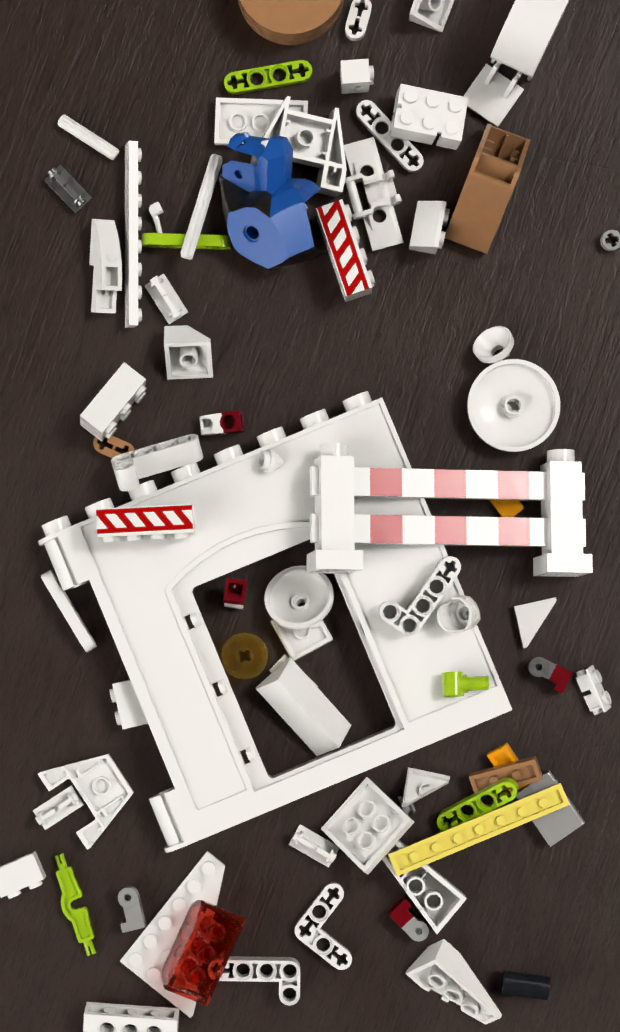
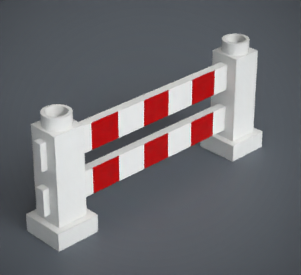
[307,443,593,577]

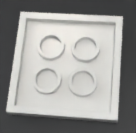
[321,777,414,875]

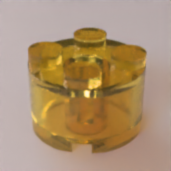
[221,632,268,679]

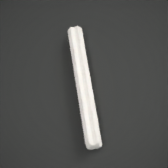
[180,154,222,260]

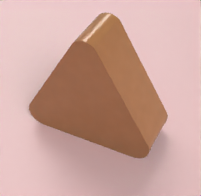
[445,123,531,254]

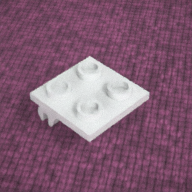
[463,61,524,128]

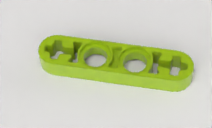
[224,60,312,95]
[141,233,231,250]
[437,777,518,831]

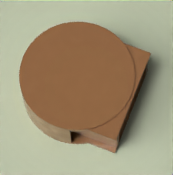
[238,0,344,45]

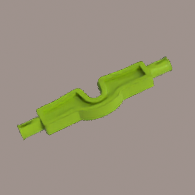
[54,853,96,956]

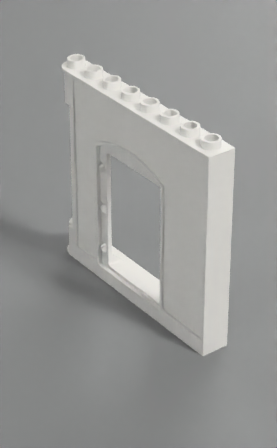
[38,391,512,853]

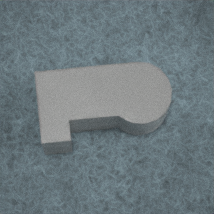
[118,886,147,933]

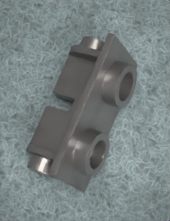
[44,165,92,214]

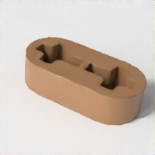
[93,436,135,458]

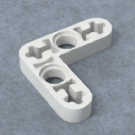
[295,882,352,970]

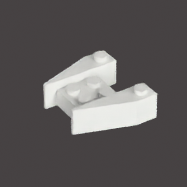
[250,96,347,197]

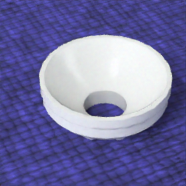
[473,326,514,363]

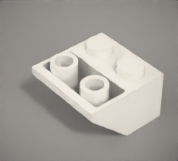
[409,201,450,255]

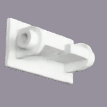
[145,274,188,324]
[576,665,611,715]
[33,785,84,830]
[288,824,340,868]

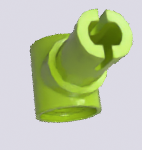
[442,672,489,697]

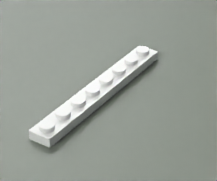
[125,141,142,328]

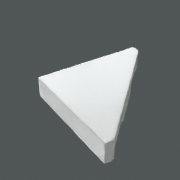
[513,597,557,648]
[401,767,450,807]

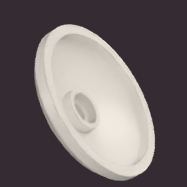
[264,566,334,629]

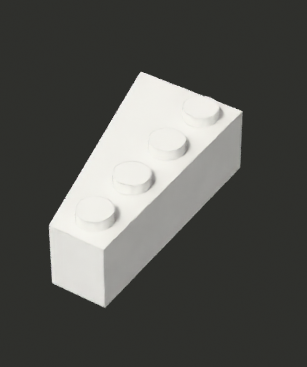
[382,840,467,934]

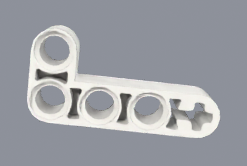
[111,434,203,491]
[379,556,461,636]
[209,956,300,1006]

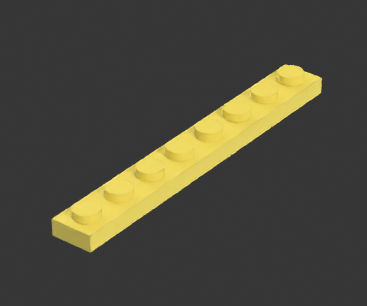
[388,783,570,877]

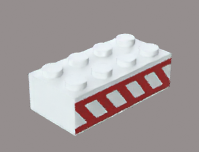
[316,199,375,302]
[96,504,195,542]

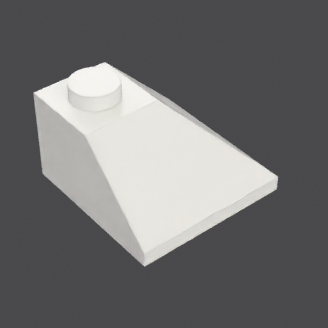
[164,325,213,380]

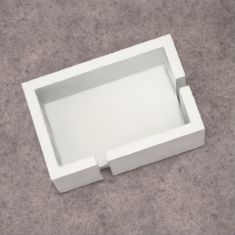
[389,84,468,150]
[80,362,147,442]

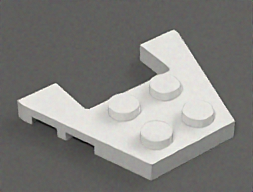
[38,753,134,850]

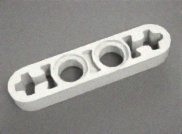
[356,100,424,173]
[41,569,97,652]

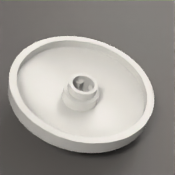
[467,359,560,452]

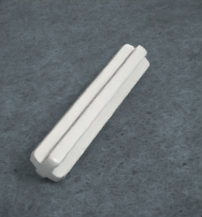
[57,114,119,160]

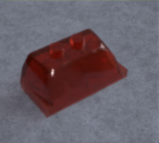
[162,900,247,1006]

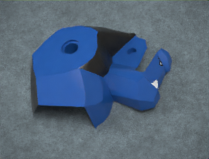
[219,132,329,269]

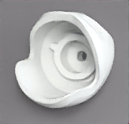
[437,595,481,633]

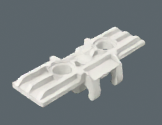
[344,137,404,252]

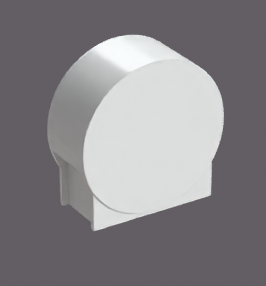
[490,0,570,81]

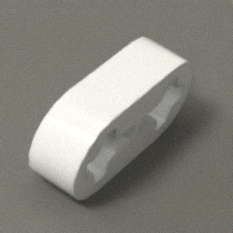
[345,0,372,41]

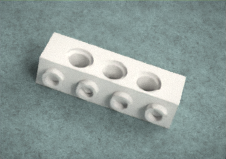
[83,1002,180,1032]

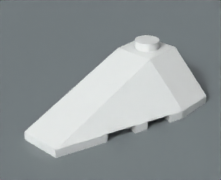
[405,939,502,1025]

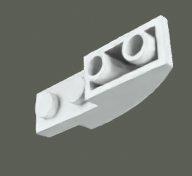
[89,219,122,313]

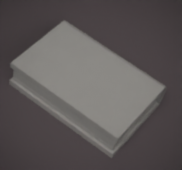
[516,770,585,847]

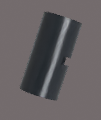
[500,970,550,1000]

